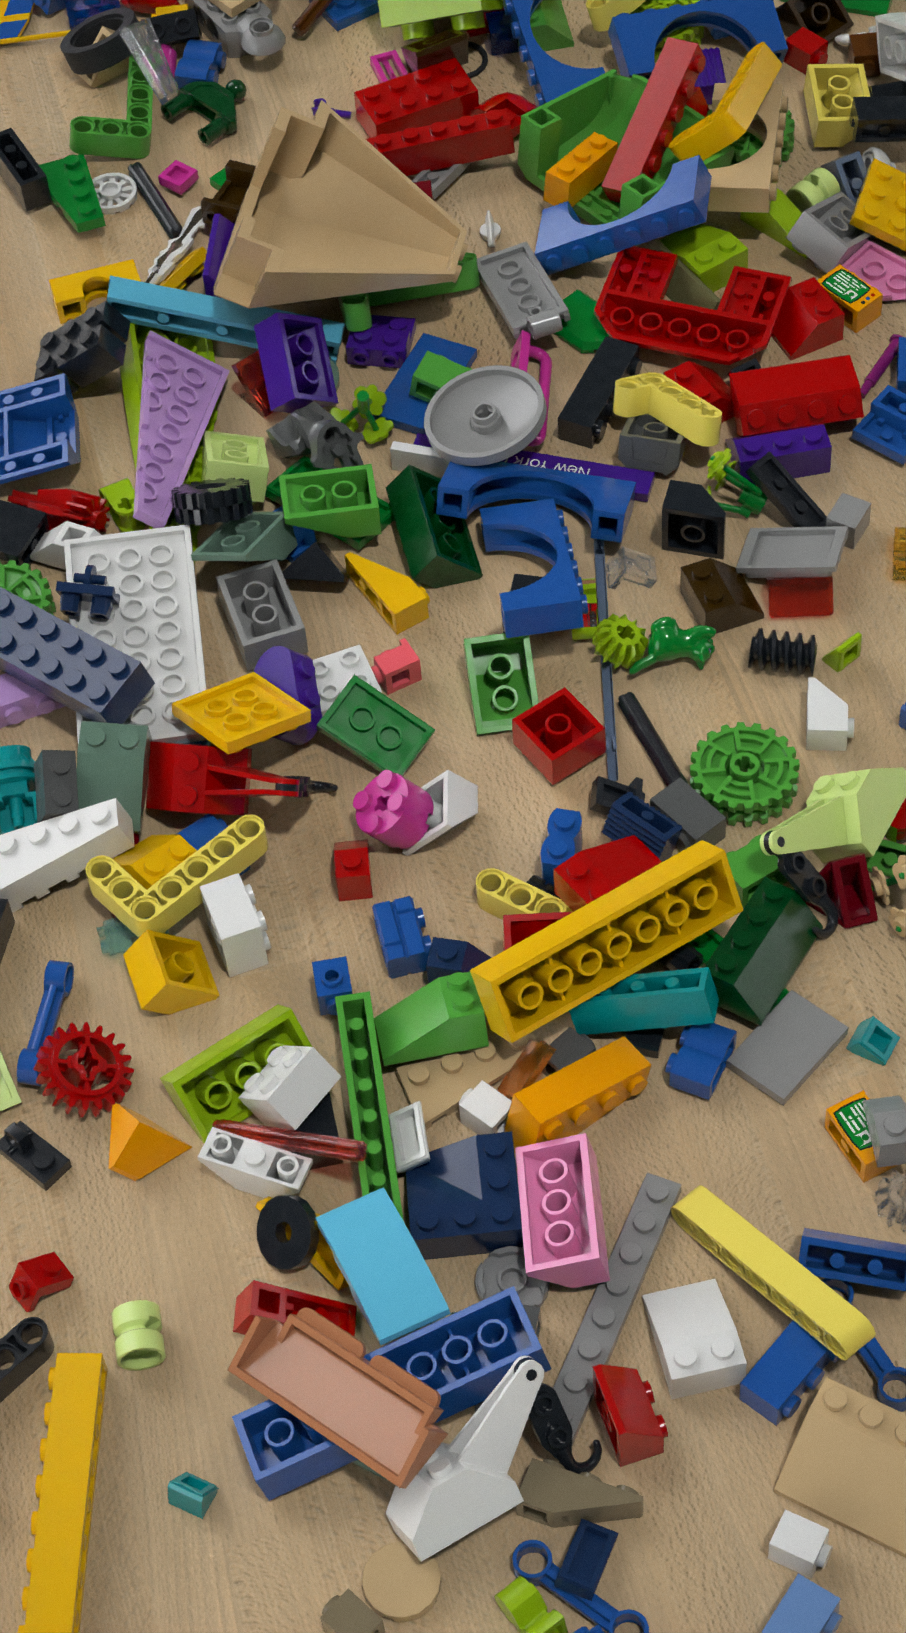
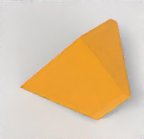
[108,1103,192,1181]

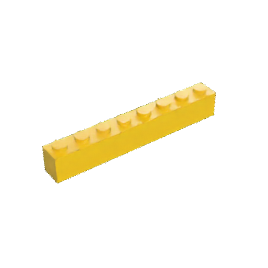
[18,1353,108,1633]

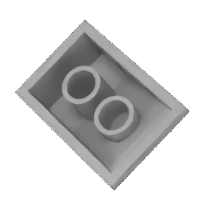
[786,191,876,273]

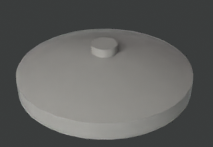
[424,365,547,466]

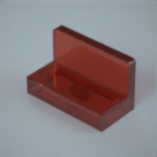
[766,575,834,618]

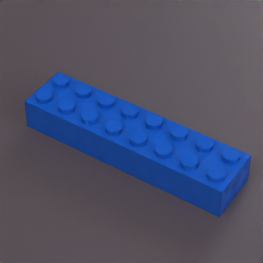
[232,1286,552,1501]

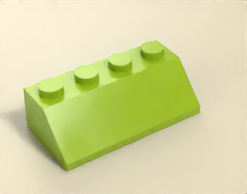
[160,1004,312,1143]

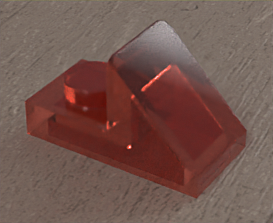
[231,350,275,418]

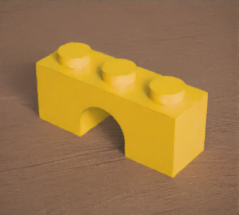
[49,259,141,324]

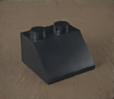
[662,480,726,560]

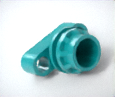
[0,745,37,835]

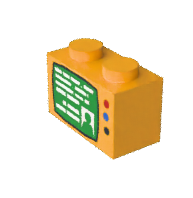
[817,264,883,333]
[825,1090,898,1183]

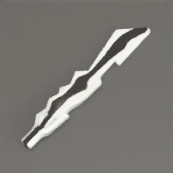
[145,206,207,285]

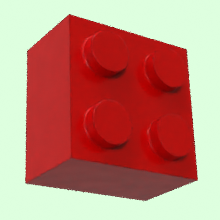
[512,687,606,785]

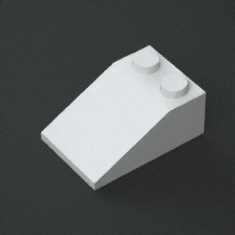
[642,1279,747,1400]

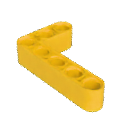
[668,42,782,161]

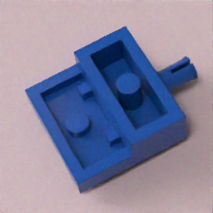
[852,385,906,465]

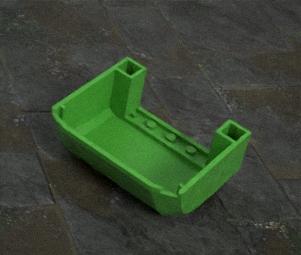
[517,69,735,246]

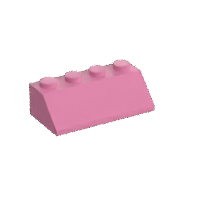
[515,1133,610,1288]

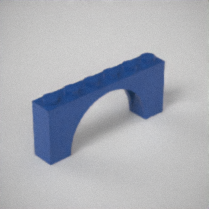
[503,0,605,107]
[608,0,788,80]
[535,155,712,275]
[436,461,636,543]
[479,498,588,638]

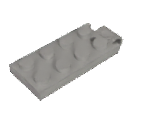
[477,241,570,340]

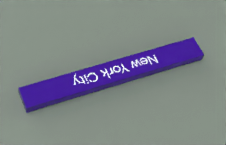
[414,433,655,502]

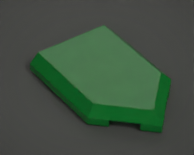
[553,289,610,353]

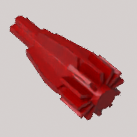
[7,488,110,533]

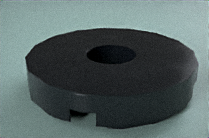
[257,1195,319,1269]

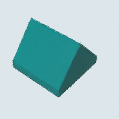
[167,1472,219,1519]

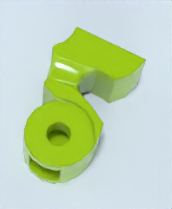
[494,1576,568,1633]

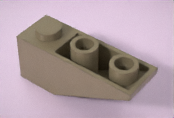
[516,1458,644,1528]

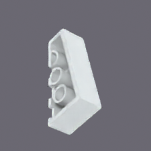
[0,798,135,913]

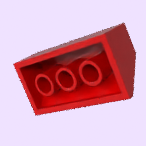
[729,355,864,436]

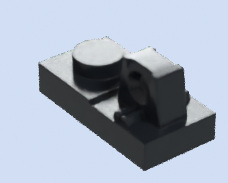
[0,1121,72,1191]

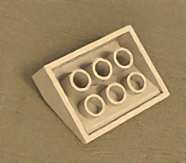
[773,1377,906,1558]

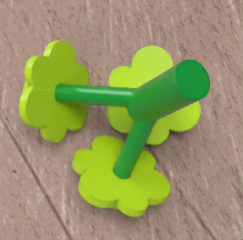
[329,384,394,444]

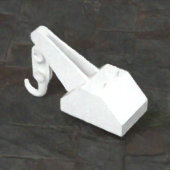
[835,12,906,82]

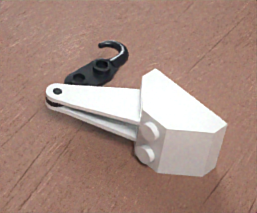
[386,1356,602,1562]

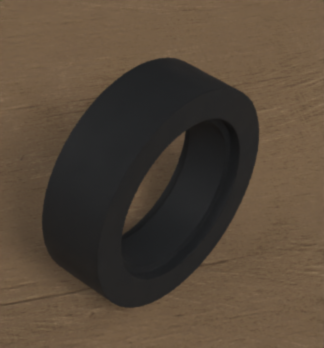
[60,8,145,75]

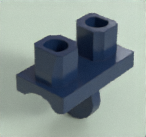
[56,565,120,619]

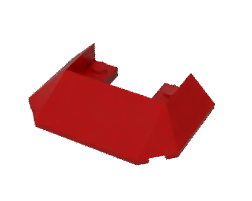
[594,246,792,365]

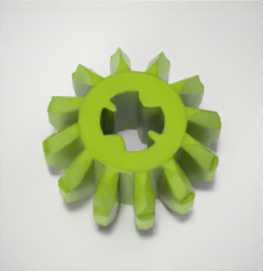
[591,614,649,669]

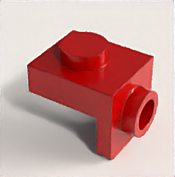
[9,1252,74,1312]

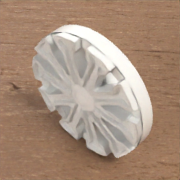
[92,173,137,215]

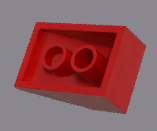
[553,835,662,912]

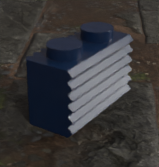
[601,792,682,862]

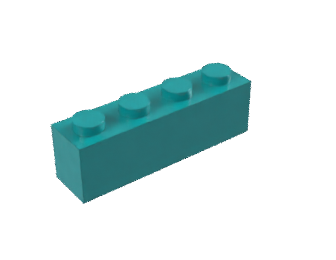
[569,967,719,1035]

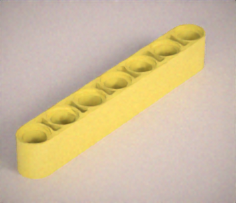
[670,1185,876,1361]

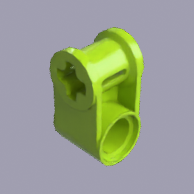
[98,478,146,533]

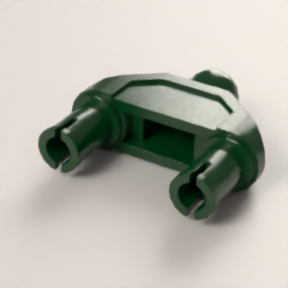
[161,79,247,146]

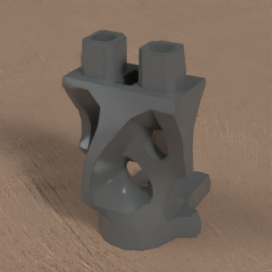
[266,401,364,470]

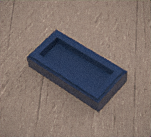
[554,1519,619,1601]

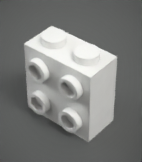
[313,645,382,717]

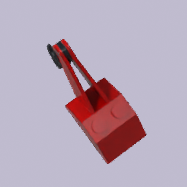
[146,741,338,815]

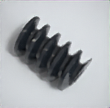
[748,628,818,676]

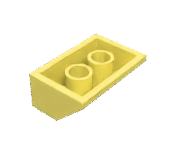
[803,64,870,148]

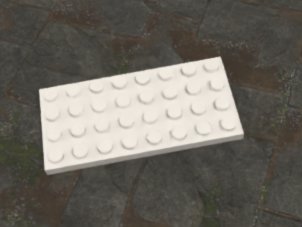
[64,525,207,743]

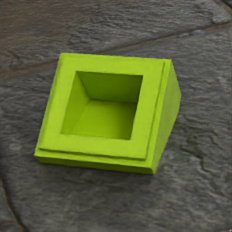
[822,632,862,673]

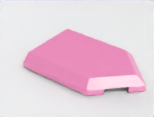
[842,240,906,301]

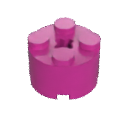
[353,770,434,849]

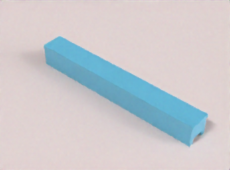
[106,275,345,364]

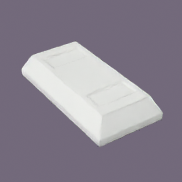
[388,1101,430,1173]

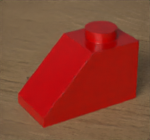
[334,839,373,902]

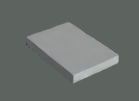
[726,990,849,1106]

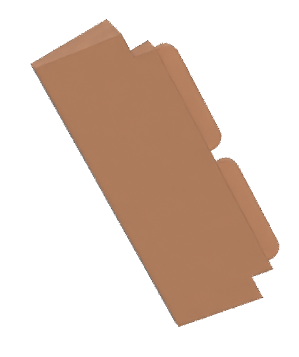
[228,1308,448,1489]

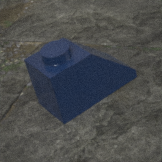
[426,937,492,984]

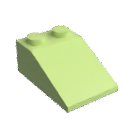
[202,430,269,505]

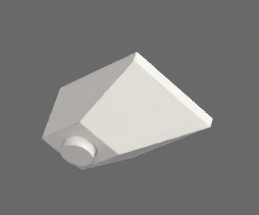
[403,770,478,856]

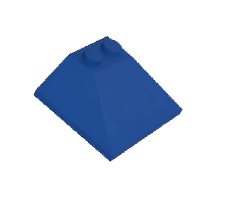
[0,373,81,485]

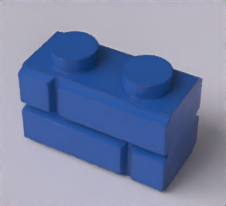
[372,896,432,979]

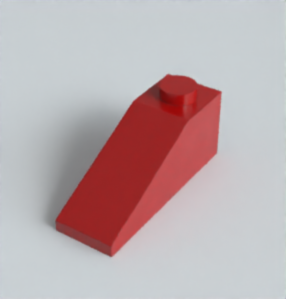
[233,1280,357,1337]

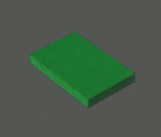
[316,674,435,776]

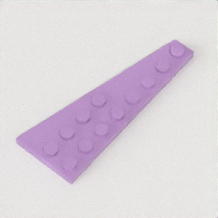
[133,330,229,528]

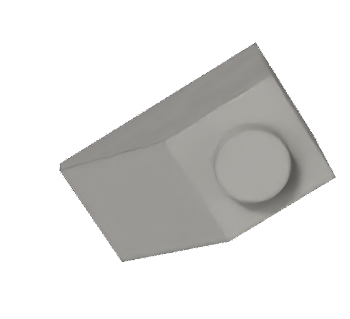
[863,1095,906,1167]

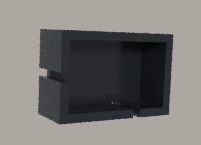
[34,301,130,394]

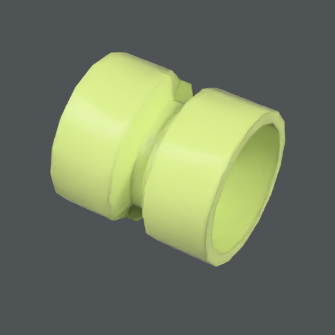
[786,167,840,213]
[111,1300,166,1370]

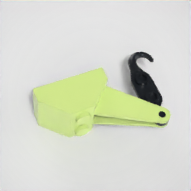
[760,767,906,938]

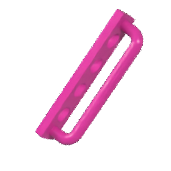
[510,330,552,447]

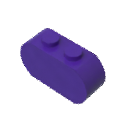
[254,646,322,745]

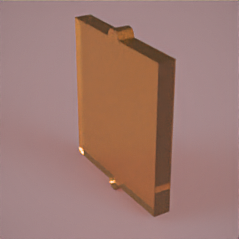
[497,1040,556,1100]

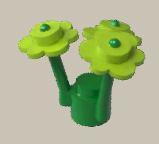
[706,448,767,518]

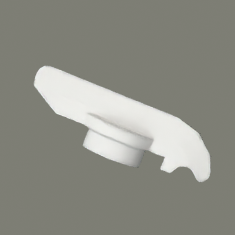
[480,210,501,247]

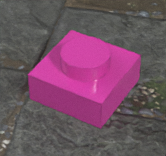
[158,160,199,195]

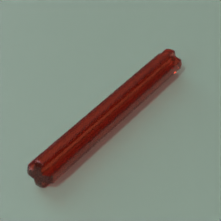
[212,1119,367,1162]

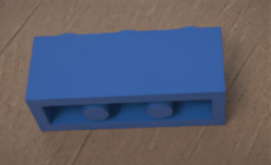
[798,1228,906,1291]
[739,1321,840,1426]

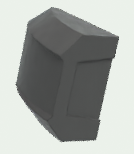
[618,414,688,476]

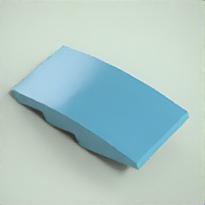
[316,1187,451,1346]

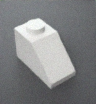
[806,677,854,751]

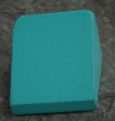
[846,1016,900,1066]

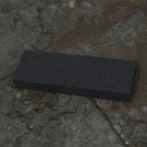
[746,451,827,527]

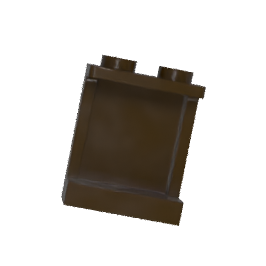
[201,160,256,225]

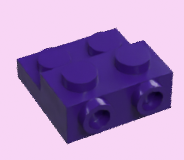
[346,315,416,368]

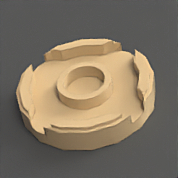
[362,1541,442,1623]

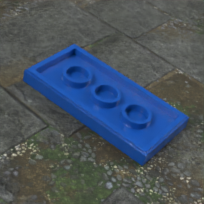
[373,333,477,434]

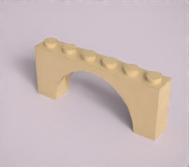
[708,83,788,213]

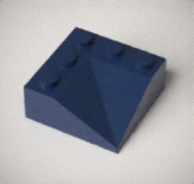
[406,1131,524,1260]

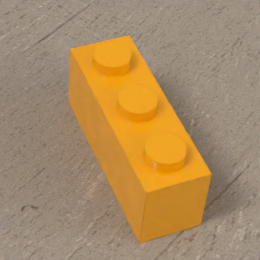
[543,132,618,207]

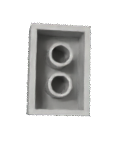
[216,559,309,671]

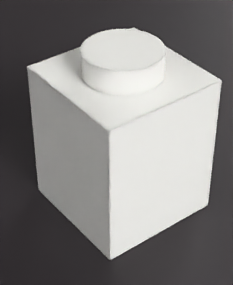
[459,1080,512,1135]
[768,1509,833,1579]

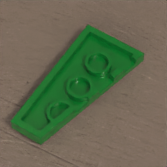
[39,154,106,233]

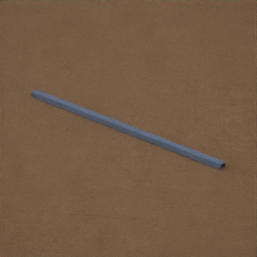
[594,539,618,781]

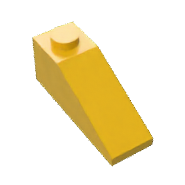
[344,552,430,634]

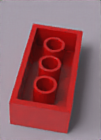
[354,58,479,138]

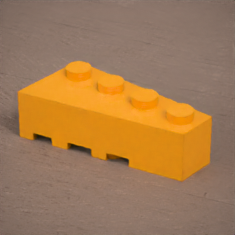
[504,1036,652,1153]

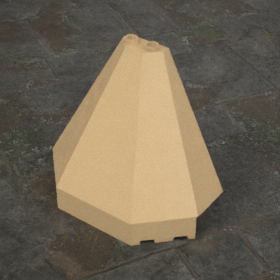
[213,100,468,309]

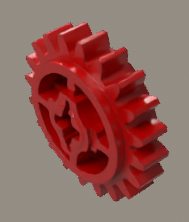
[34,1022,134,1118]

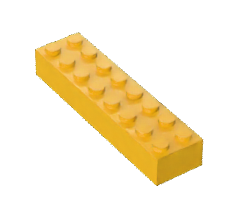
[470,840,744,1043]

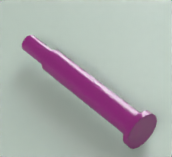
[861,334,903,399]

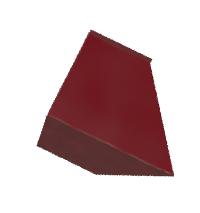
[801,853,878,929]

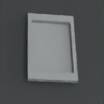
[736,526,849,578]

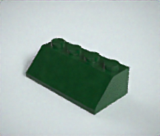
[385,464,483,589]
[704,877,823,1026]

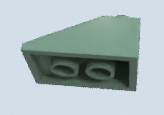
[191,512,298,562]
[76,721,152,834]

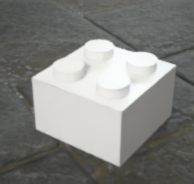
[199,873,271,978]
[239,1045,341,1130]

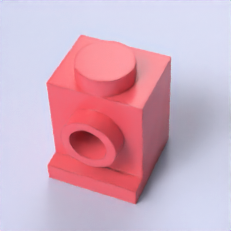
[371,638,422,695]

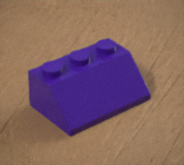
[202,214,235,297]
[254,312,338,413]
[725,424,832,485]

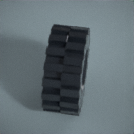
[171,478,253,525]

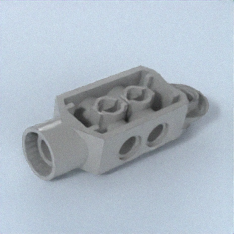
[185,0,286,58]

